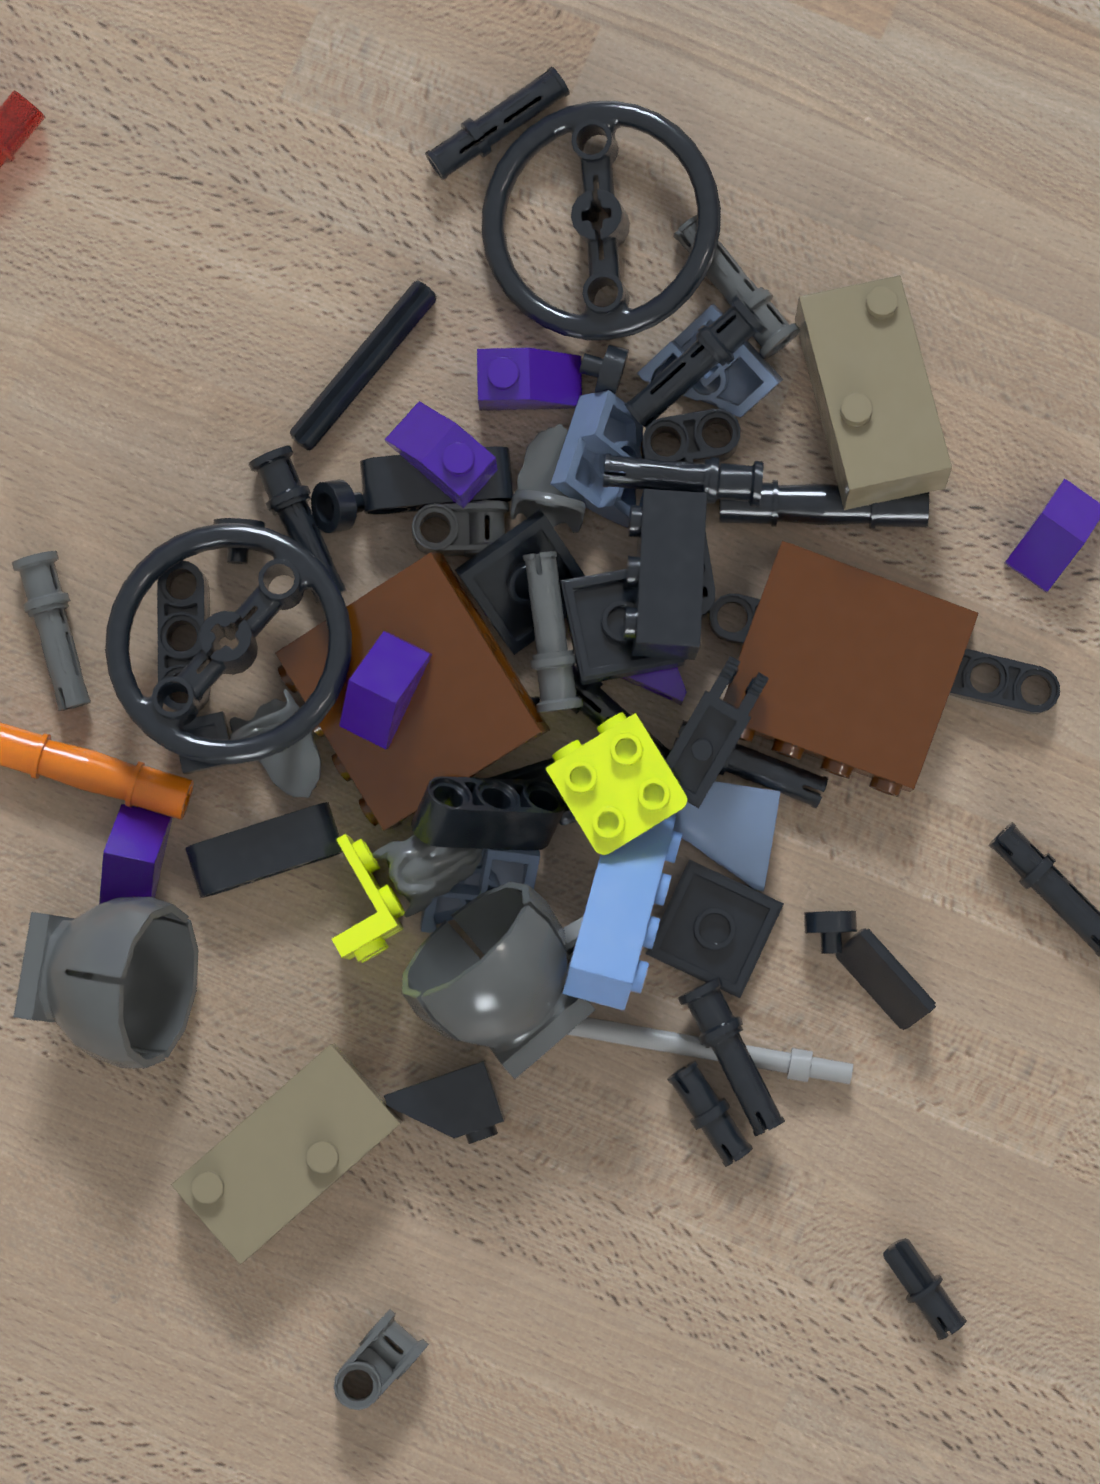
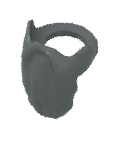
[510,424,586,533]
[229,689,321,798]
[372,834,483,917]

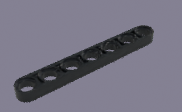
[709,593,1060,715]

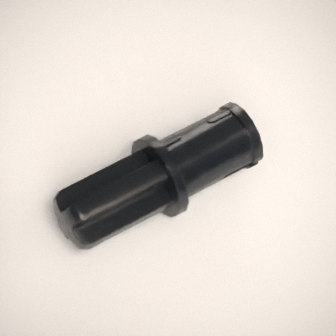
[883,1238,967,1340]

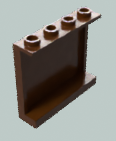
[723,540,979,797]
[275,552,550,831]

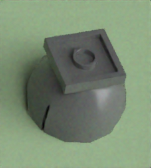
[402,882,596,1079]
[13,897,199,1069]

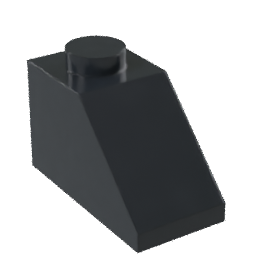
[384,1060,505,1144]

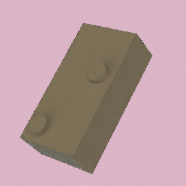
[795,275,952,510]
[171,1043,403,1265]

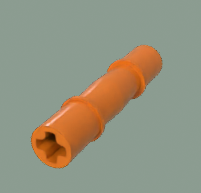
[0,722,194,820]

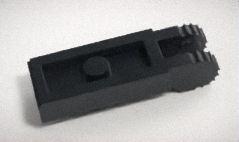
[665,656,769,809]

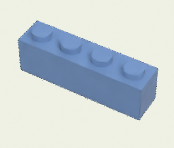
[563,813,682,1011]

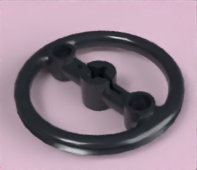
[482,101,721,340]
[105,523,352,764]

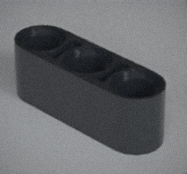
[360,446,514,515]
[157,561,210,711]
[411,776,567,851]
[185,802,343,898]

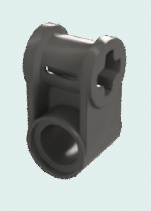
[412,501,510,558]
[334,1309,429,1410]

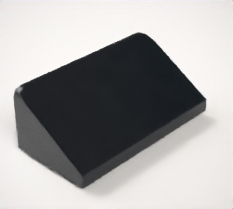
[835,928,936,1030]

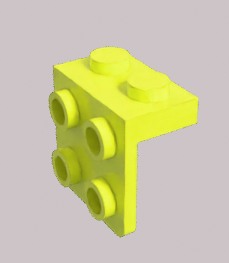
[545,712,687,855]
[331,834,405,963]

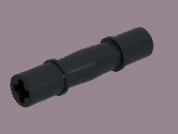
[719,480,929,529]

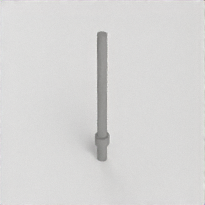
[567,1017,853,1084]

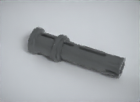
[674,215,800,359]
[12,551,91,711]
[523,551,583,713]

